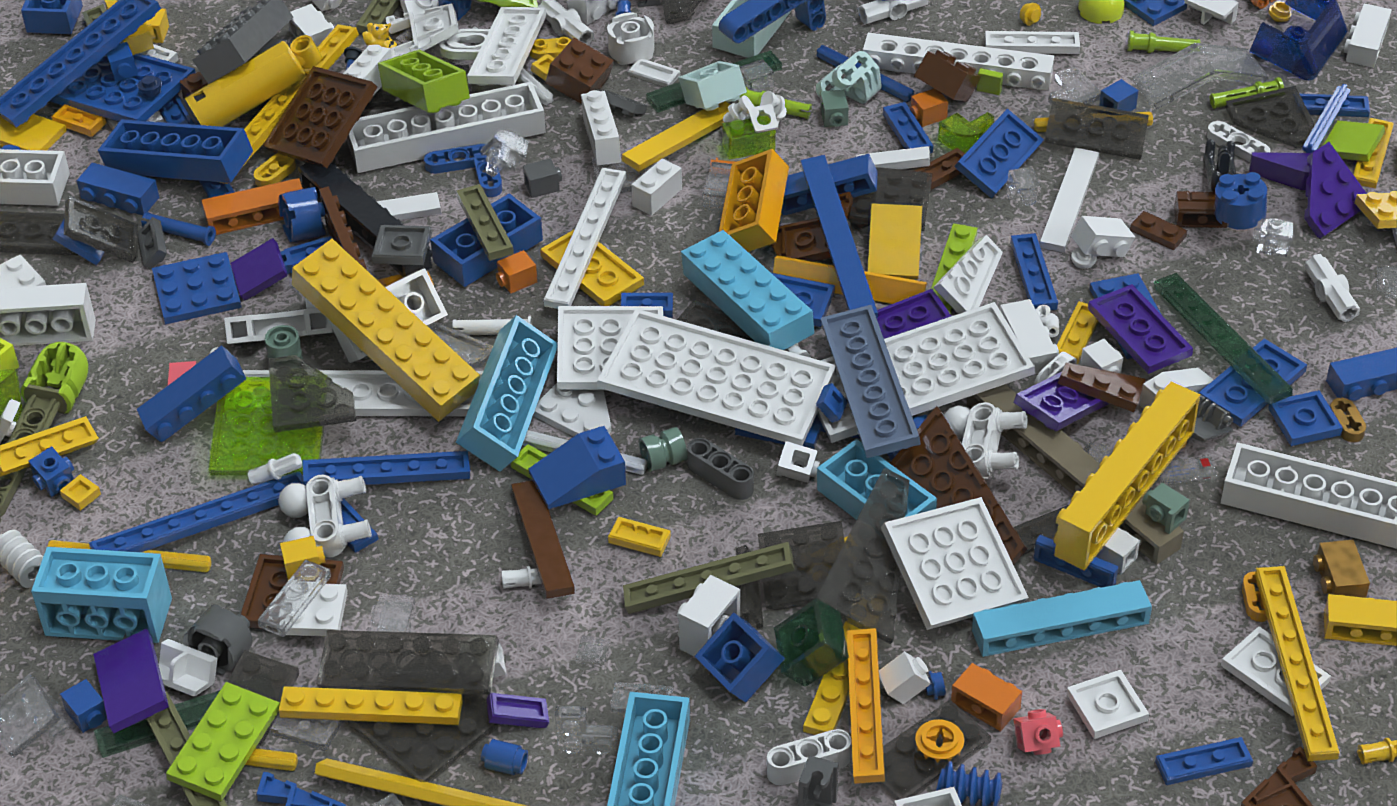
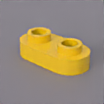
[530,37,572,60]
[254,153,296,187]

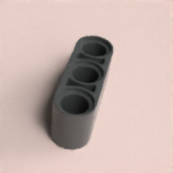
[687,438,754,500]

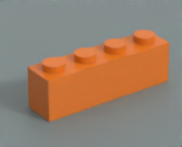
[202,178,303,235]

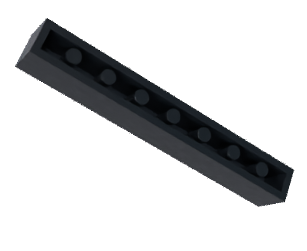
[298,162,433,278]

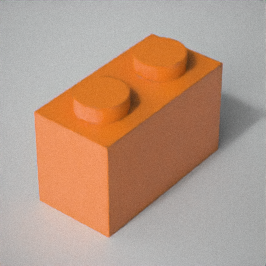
[951,663,1022,732]

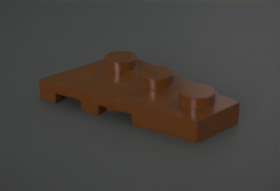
[1058,362,1146,413]

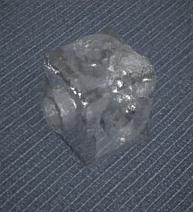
[1253,218,1293,257]

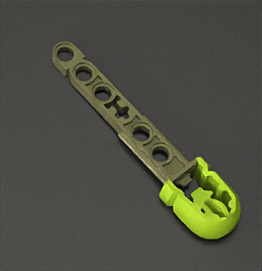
[0,342,88,522]

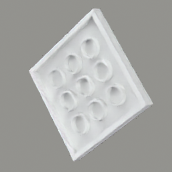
[557,306,663,390]
[881,497,1029,630]

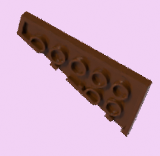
[890,406,1027,565]

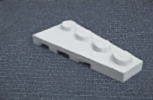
[933,235,1003,314]

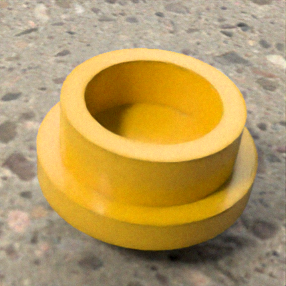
[1268,1,1292,22]
[1020,3,1041,26]

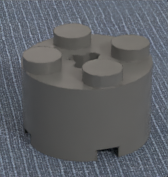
[183,604,252,675]

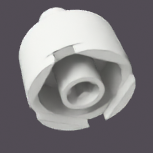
[607,13,655,65]

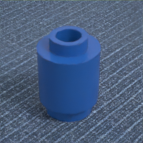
[481,739,528,775]

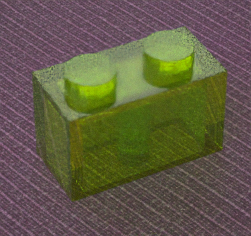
[722,115,776,160]

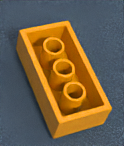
[719,149,789,252]

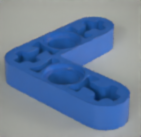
[424,144,502,197]

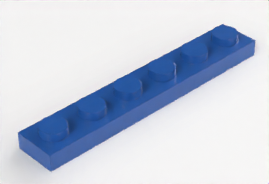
[302,451,470,486]

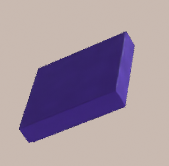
[230,238,288,301]

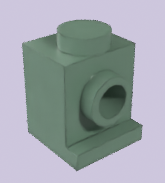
[1142,483,1190,534]

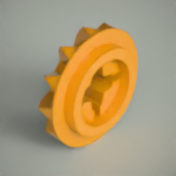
[915,719,964,763]

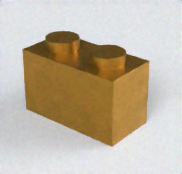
[1313,540,1370,598]

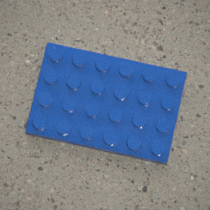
[50,53,196,122]

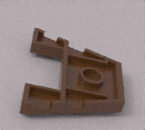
[771,192,853,262]
[1241,746,1317,806]

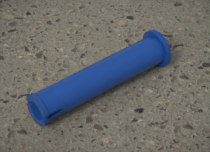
[141,212,216,246]

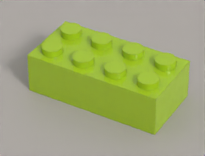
[378,49,470,113]

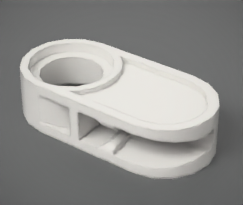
[1034,352,1077,385]

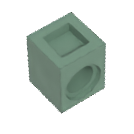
[820,90,849,127]

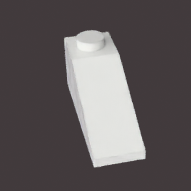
[1140,368,1213,408]

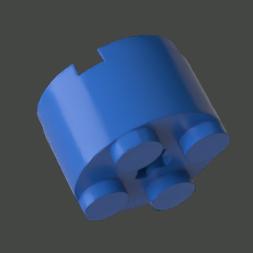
[1215,172,1267,230]
[278,187,326,242]

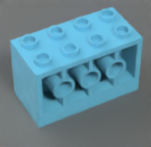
[31,547,172,643]

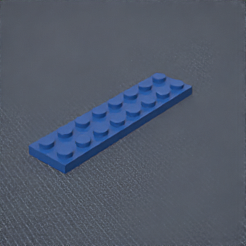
[0,0,162,128]

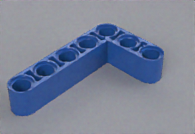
[718,0,826,43]

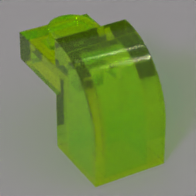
[938,112,994,153]

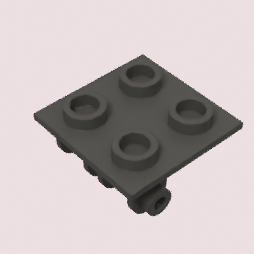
[1191,391,1233,441]

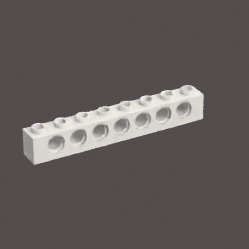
[863,33,1054,91]

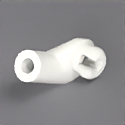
[1037,305,1059,337]

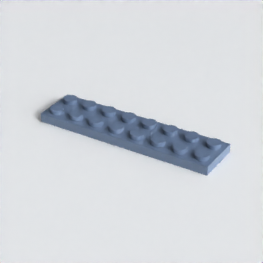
[821,305,921,458]

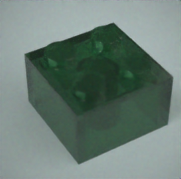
[774,598,849,687]

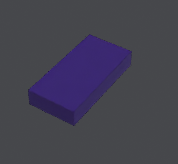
[486,692,549,728]

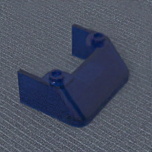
[1249,0,1348,80]

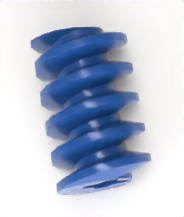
[936,761,1003,806]

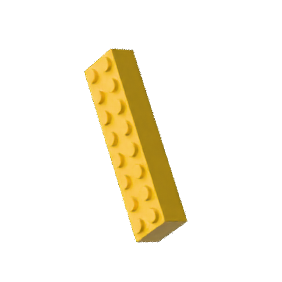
[292,239,480,422]
[1053,381,1200,571]

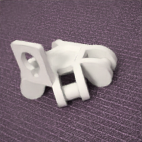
[723,91,787,135]

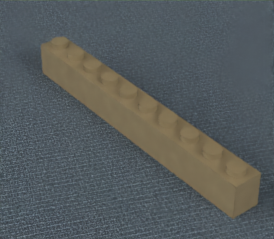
[966,384,1184,565]

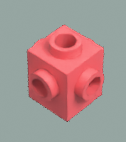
[1013,709,1063,755]

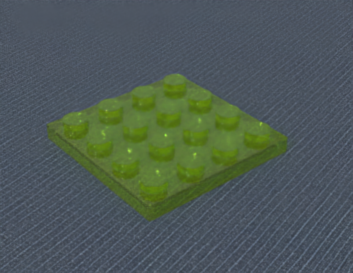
[209,377,329,475]

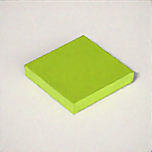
[1322,120,1385,162]

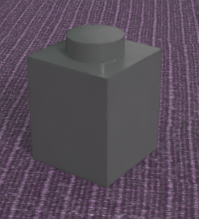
[523,158,562,198]

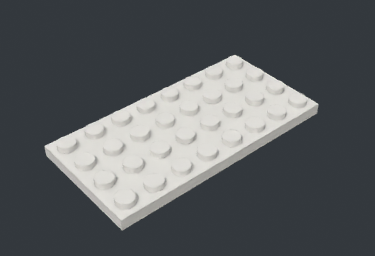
[817,302,1035,443]
[597,309,836,446]

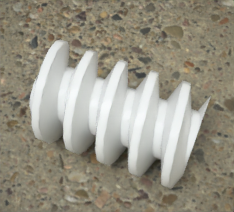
[0,530,43,588]

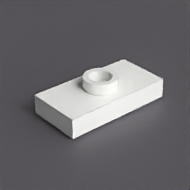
[0,399,20,443]

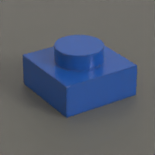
[816,383,848,423]

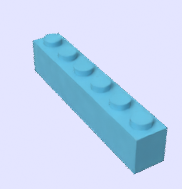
[972,580,1152,657]

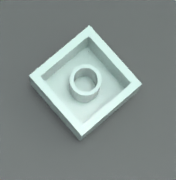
[678,61,747,111]

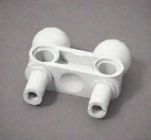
[944,402,1028,480]
[278,475,372,557]

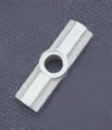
[538,0,594,45]
[858,0,928,24]
[1304,254,1360,322]

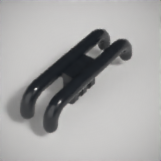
[1205,139,1240,191]

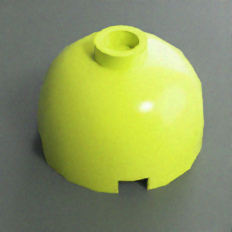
[1078,0,1124,24]

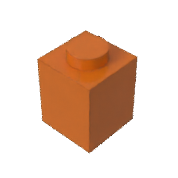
[909,88,948,127]
[496,250,538,294]

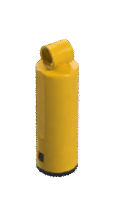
[181,35,322,127]

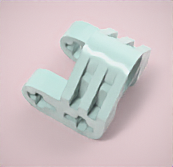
[816,51,882,104]

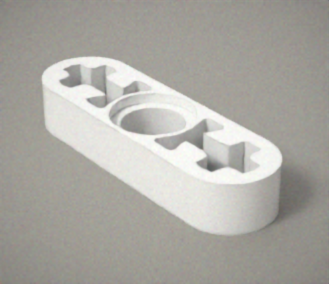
[1207,121,1270,162]

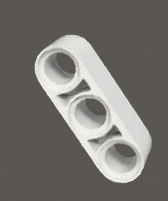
[767,729,852,785]

